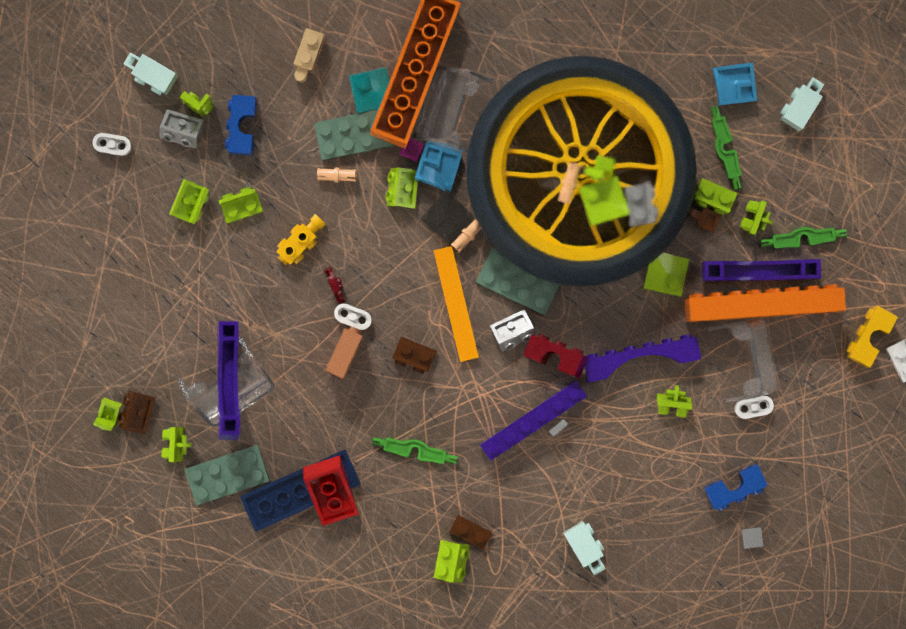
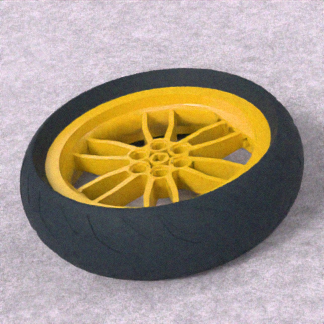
[466,56,697,286]

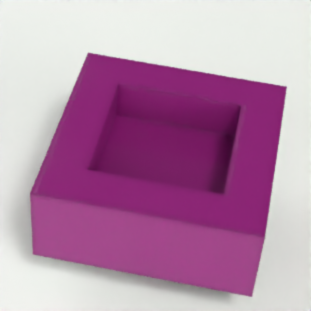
[399,138,425,163]

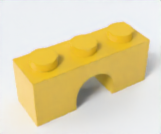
[846,306,898,368]

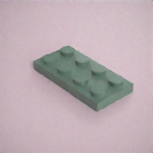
[314,110,397,161]
[476,248,560,316]
[185,445,270,506]

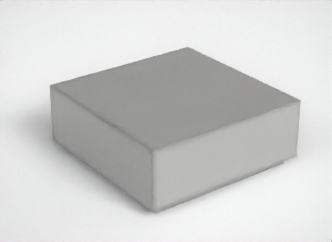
[548,418,568,437]
[741,527,763,549]

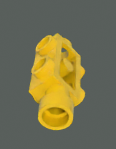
[276,214,326,265]

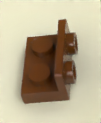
[392,337,436,374]
[118,390,156,435]

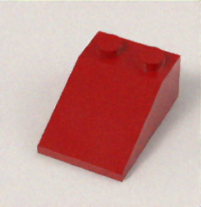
[303,456,359,526]

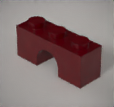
[523,333,588,379]

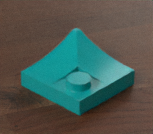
[349,67,390,113]

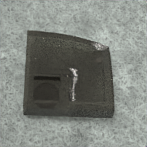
[421,189,475,246]

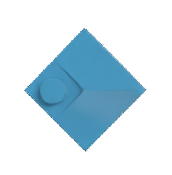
[712,62,757,106]
[415,142,462,193]

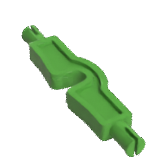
[711,105,742,190]
[760,227,847,249]
[372,437,458,464]

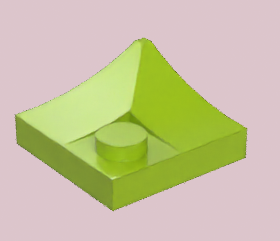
[579,176,631,226]
[644,253,689,297]

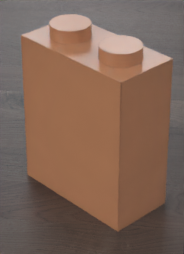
[325,326,364,379]

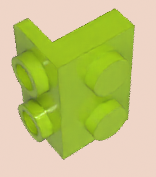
[169,179,209,224]
[434,540,469,583]

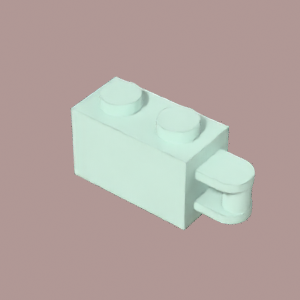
[123,53,178,95]
[780,77,824,131]
[563,521,606,576]

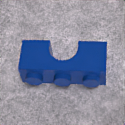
[225,95,257,156]
[703,464,768,511]

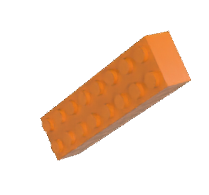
[370,0,461,149]
[684,284,846,322]

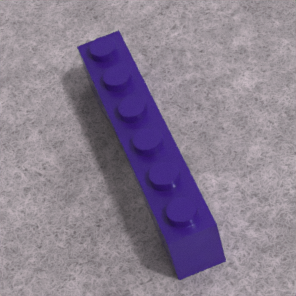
[702,259,821,282]
[217,321,240,440]
[584,334,701,383]
[480,380,587,461]

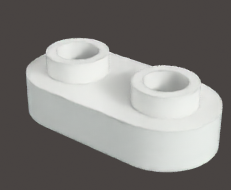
[93,133,132,156]
[334,304,372,330]
[735,396,774,419]

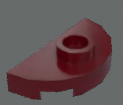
[324,267,346,304]

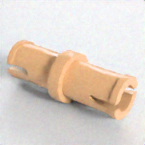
[558,163,581,204]
[317,167,357,183]
[451,219,481,253]

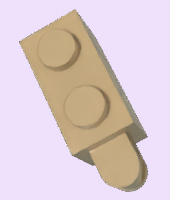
[293,28,326,83]

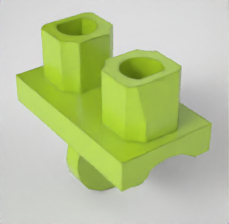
[739,200,774,236]
[656,385,693,418]
[161,427,193,462]

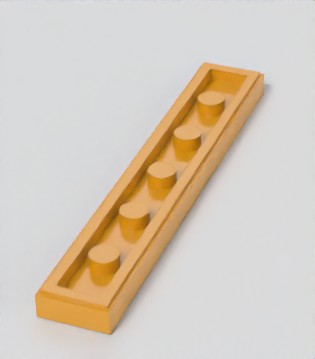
[433,246,479,362]

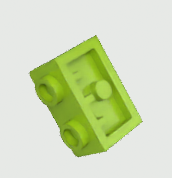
[180,91,214,117]
[386,167,418,209]
[693,178,737,216]
[218,187,264,224]

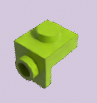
[585,156,616,182]
[93,397,122,431]

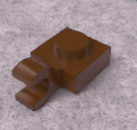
[688,207,722,233]

